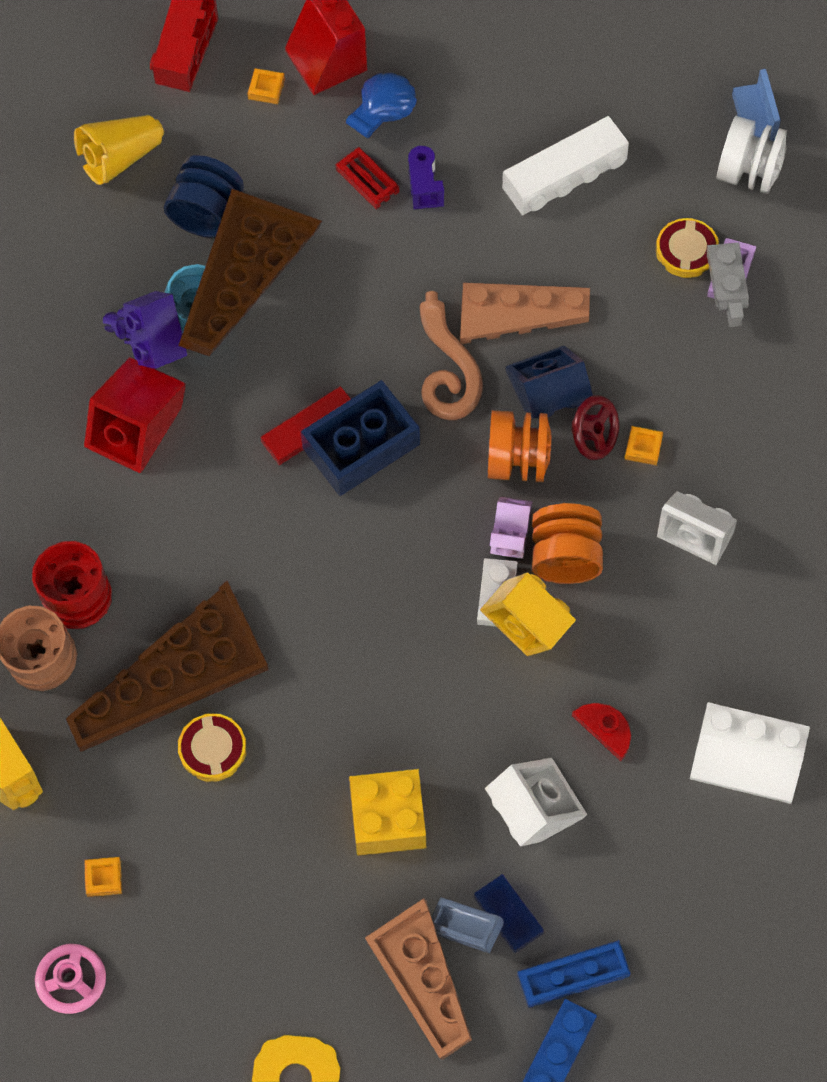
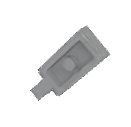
[707,242,749,327]

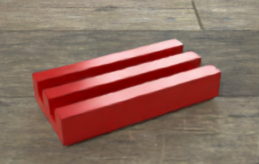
[335,147,400,210]

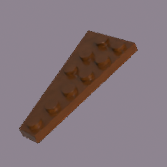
[178,189,322,357]

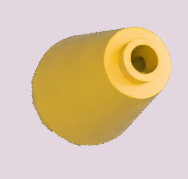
[74,115,164,185]

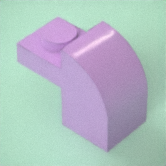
[489,497,533,559]

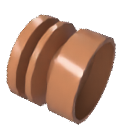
[0,605,78,691]

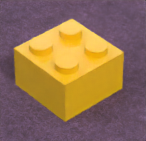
[480,572,576,656]
[349,769,426,856]

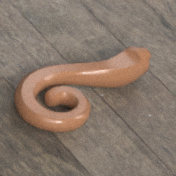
[419,291,483,421]

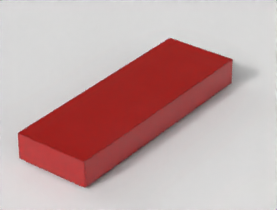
[260,386,351,466]

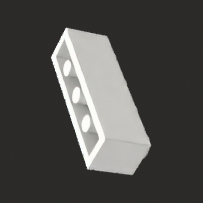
[502,116,629,215]

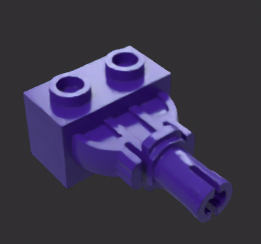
[103,291,188,369]

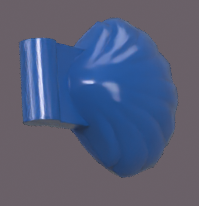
[346,72,417,138]

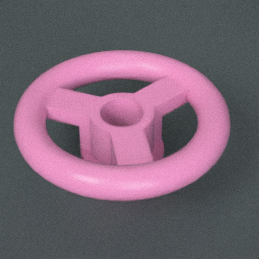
[35,944,106,1014]

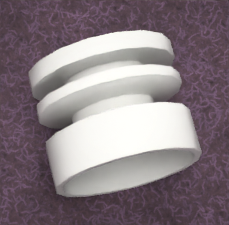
[716,116,787,194]

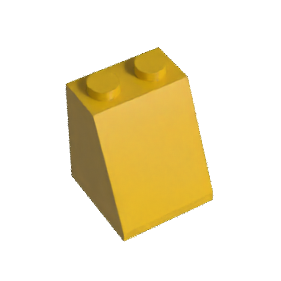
[0,718,43,810]

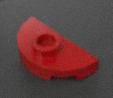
[572,703,631,762]

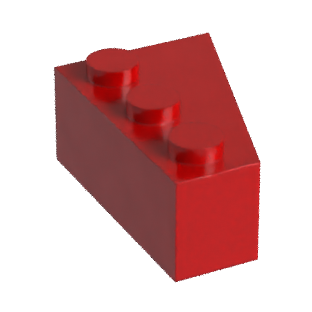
[150,0,219,92]

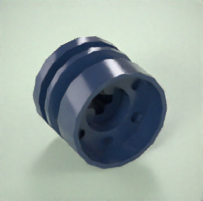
[163,155,244,238]

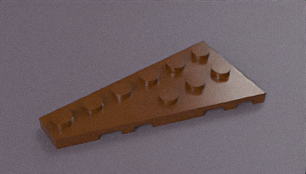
[66,581,269,752]

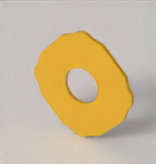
[252,1035,341,1082]

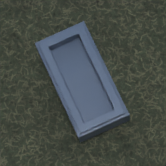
[432,897,504,953]

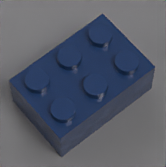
[301,380,420,496]

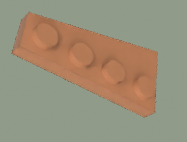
[460,283,590,344]
[365,898,472,1060]

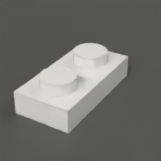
[477,558,517,627]

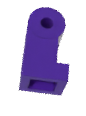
[408,146,444,210]

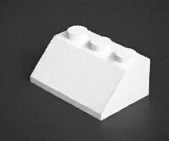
[690,702,810,804]

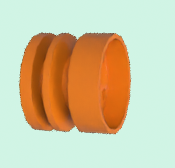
[488,410,552,482]
[532,503,603,584]

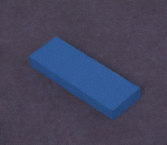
[517,940,631,1008]

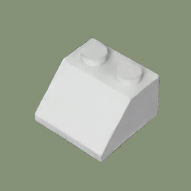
[657,491,737,565]
[485,758,587,847]

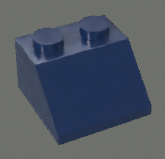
[505,346,593,419]

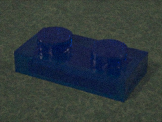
[474,874,544,953]

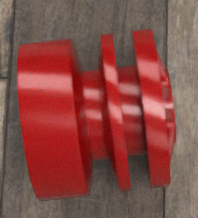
[32,541,112,629]

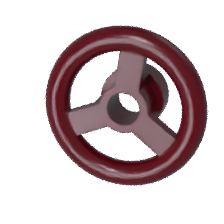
[572,395,619,460]

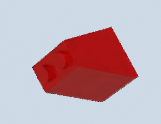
[285,0,367,95]
[84,357,186,473]

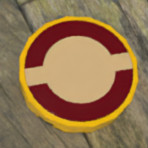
[656,218,719,278]
[178,714,246,782]

